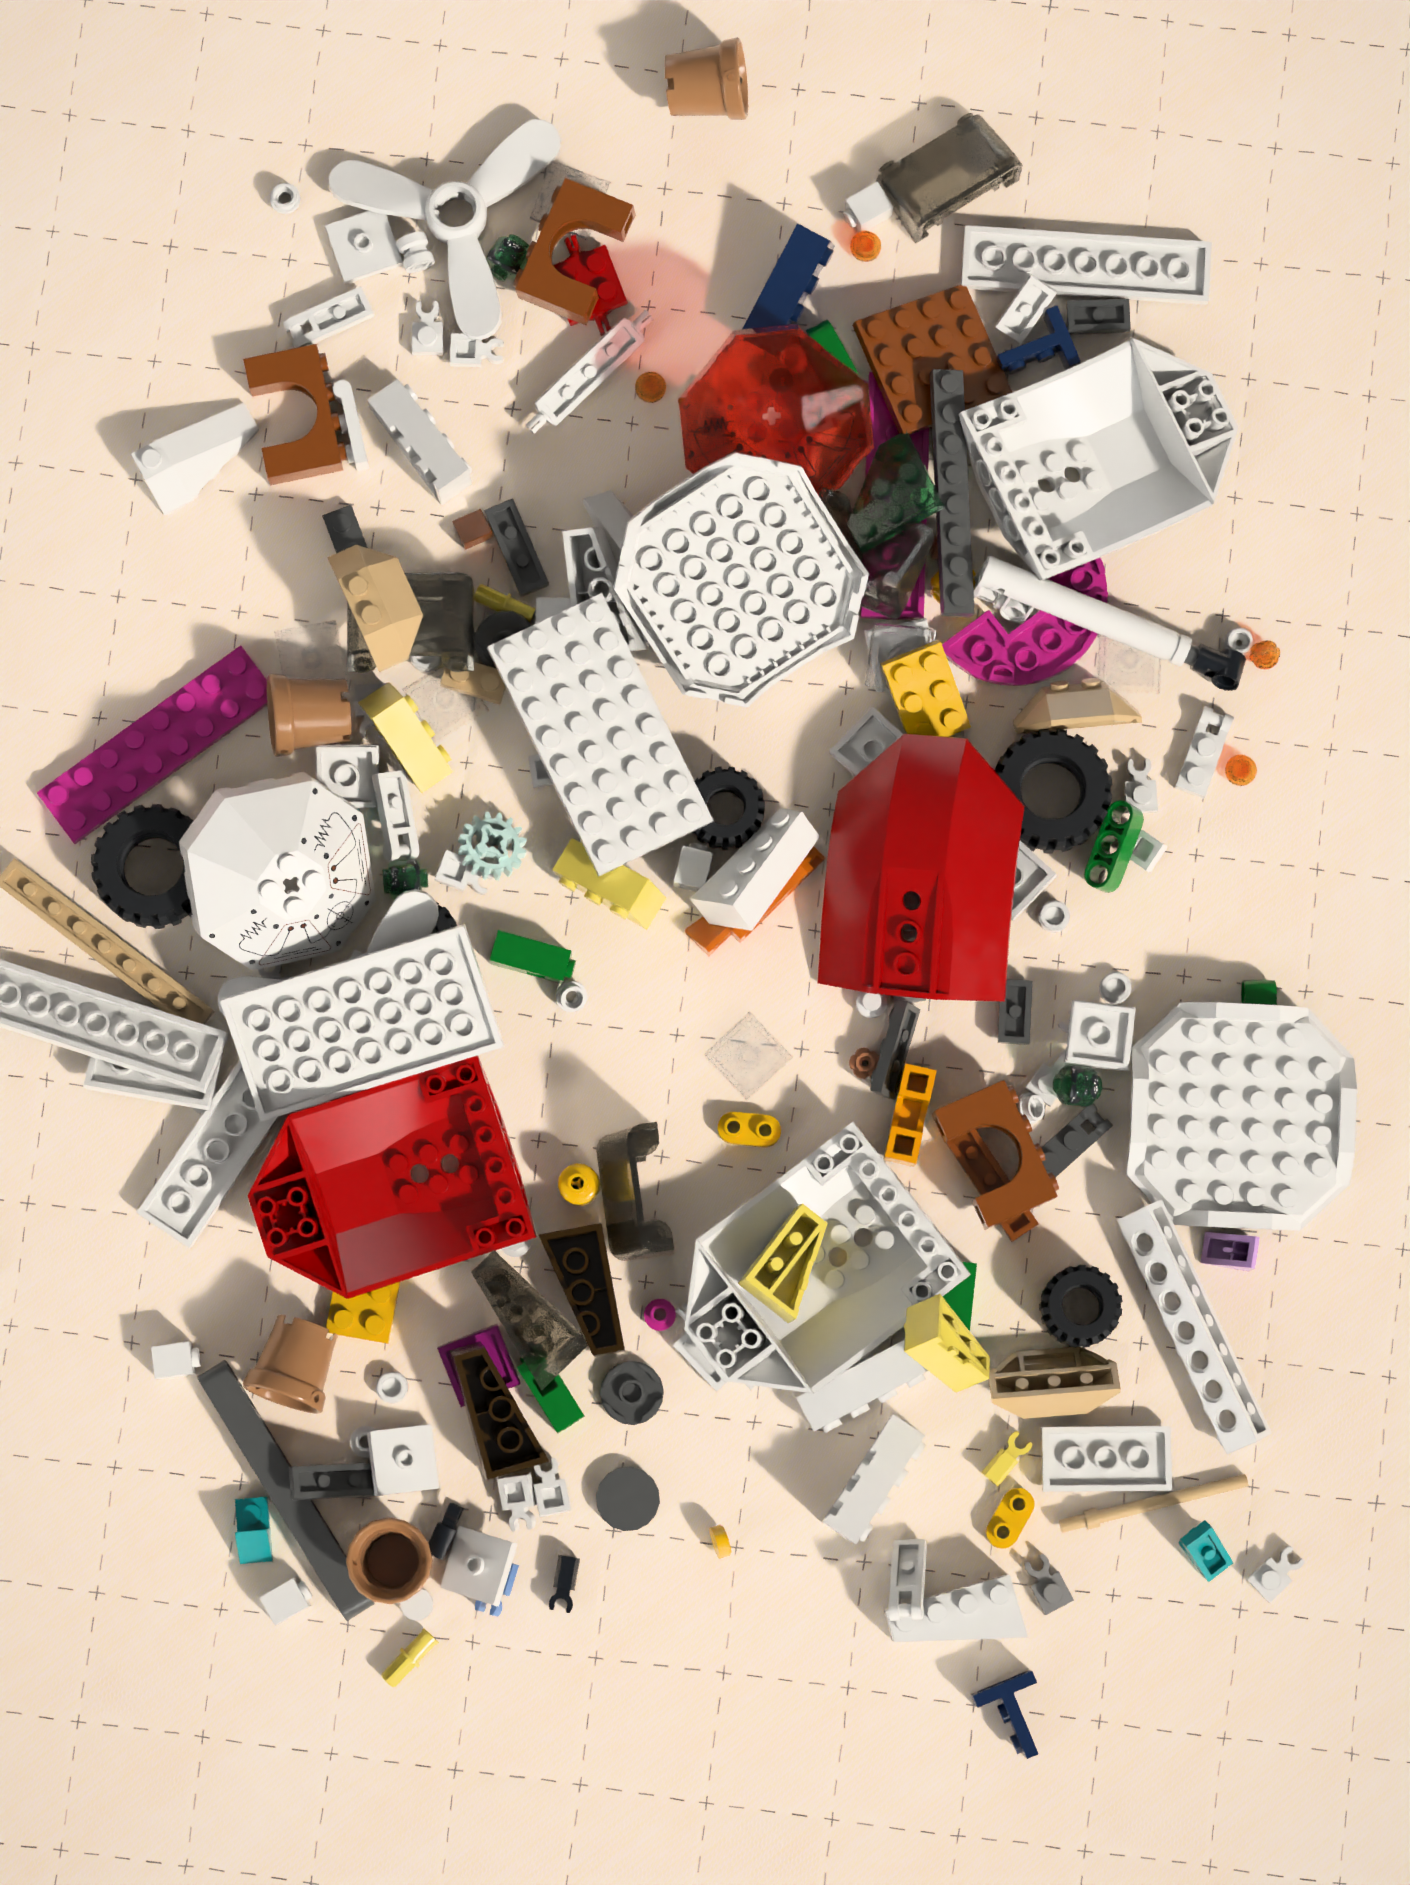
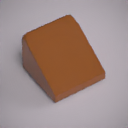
[452,509,493,550]

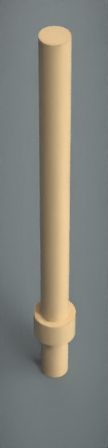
[1059,1474,1249,1533]

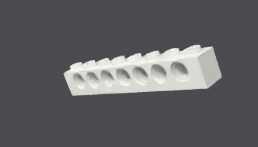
[1117,1200,1272,1455]

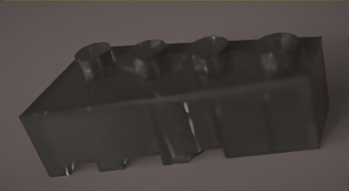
[471,1250,588,1390]

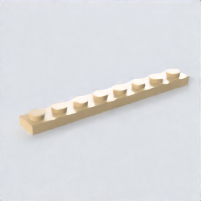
[0,858,215,1025]

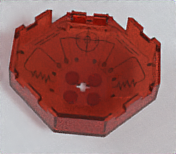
[677,324,874,501]

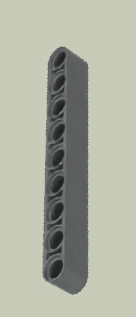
[197,1360,375,1622]

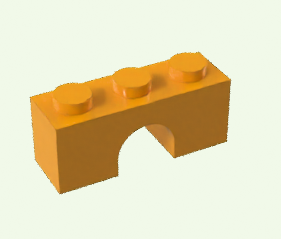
[883,1063,937,1167]

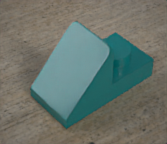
[235,1497,273,1564]
[1178,1520,1234,1583]

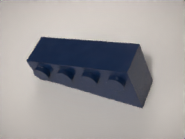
[739,223,835,354]

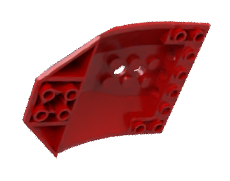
[817,733,1025,1002]
[247,1055,537,1299]

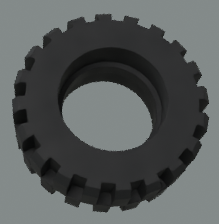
[995,728,1113,854]
[91,804,194,929]

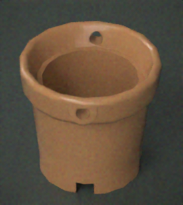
[665,37,749,120]
[267,674,351,757]
[243,1315,338,1414]
[346,1517,433,1604]

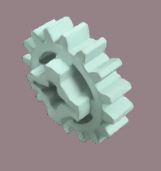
[457,812,527,881]

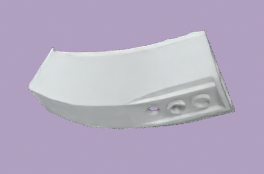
[959,338,1239,581]
[684,1121,971,1394]

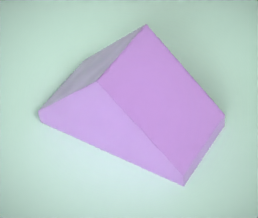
[1200,1232,1260,1272]

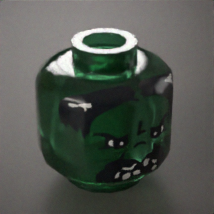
[486,234,529,282]
[382,859,429,901]
[1053,1064,1102,1107]

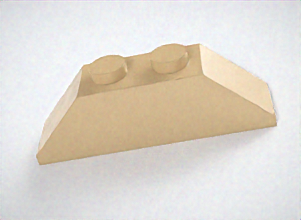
[327,545,423,672]
[1013,678,1142,734]
[988,1346,1121,1419]

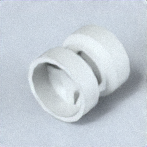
[396,231,435,273]

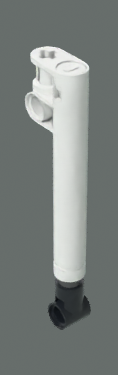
[973,556,1246,691]

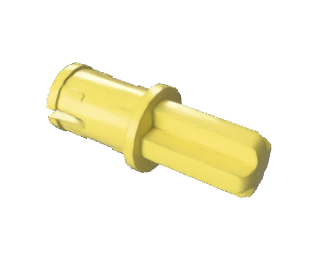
[474,584,536,622]
[381,1628,439,1687]

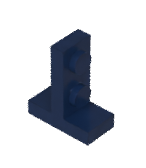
[997,305,1081,374]
[970,1670,1039,1759]

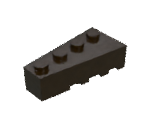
[538,1223,625,1357]
[449,1341,549,1480]

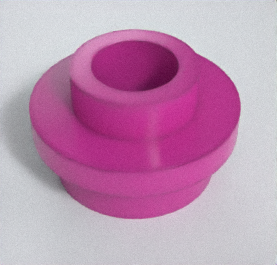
[644,1299,676,1331]

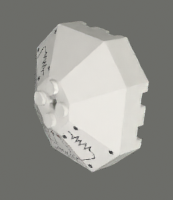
[179,772,376,971]

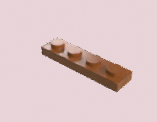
[941,1130,1039,1242]

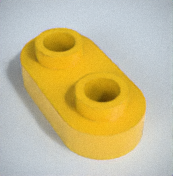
[717,1112,781,1148]
[986,1488,1035,1549]

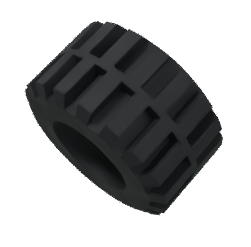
[692,766,765,850]
[1039,1265,1123,1348]

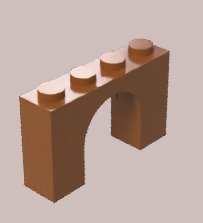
[513,178,636,325]
[243,344,348,486]
[931,1080,1059,1230]

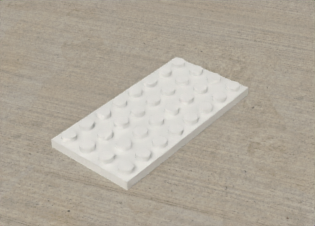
[487,593,714,877]
[220,924,505,1121]

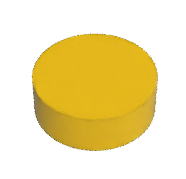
[709,1524,731,1559]

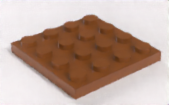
[852,284,1012,438]

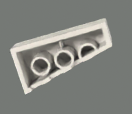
[367,378,473,506]
[562,527,648,651]
[690,808,820,931]
[796,1339,928,1433]
[821,1414,926,1544]
[884,1574,1029,1642]

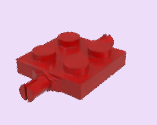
[553,235,628,336]

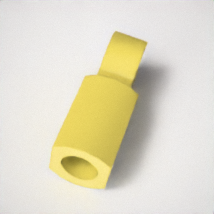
[981,1431,1033,1487]

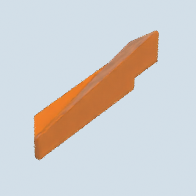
[685,846,826,956]

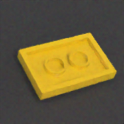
[880,640,971,737]
[326,1282,401,1344]

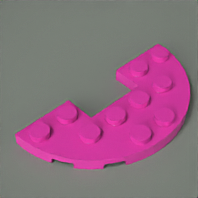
[942,557,1108,686]

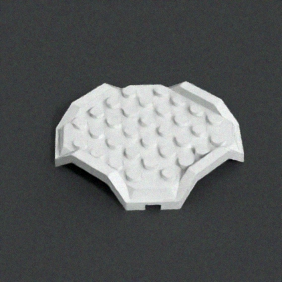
[613,452,869,708]
[1125,1002,1357,1231]

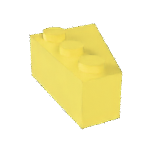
[358,682,453,793]
[552,838,666,930]
[738,1203,828,1323]
[904,1294,990,1393]

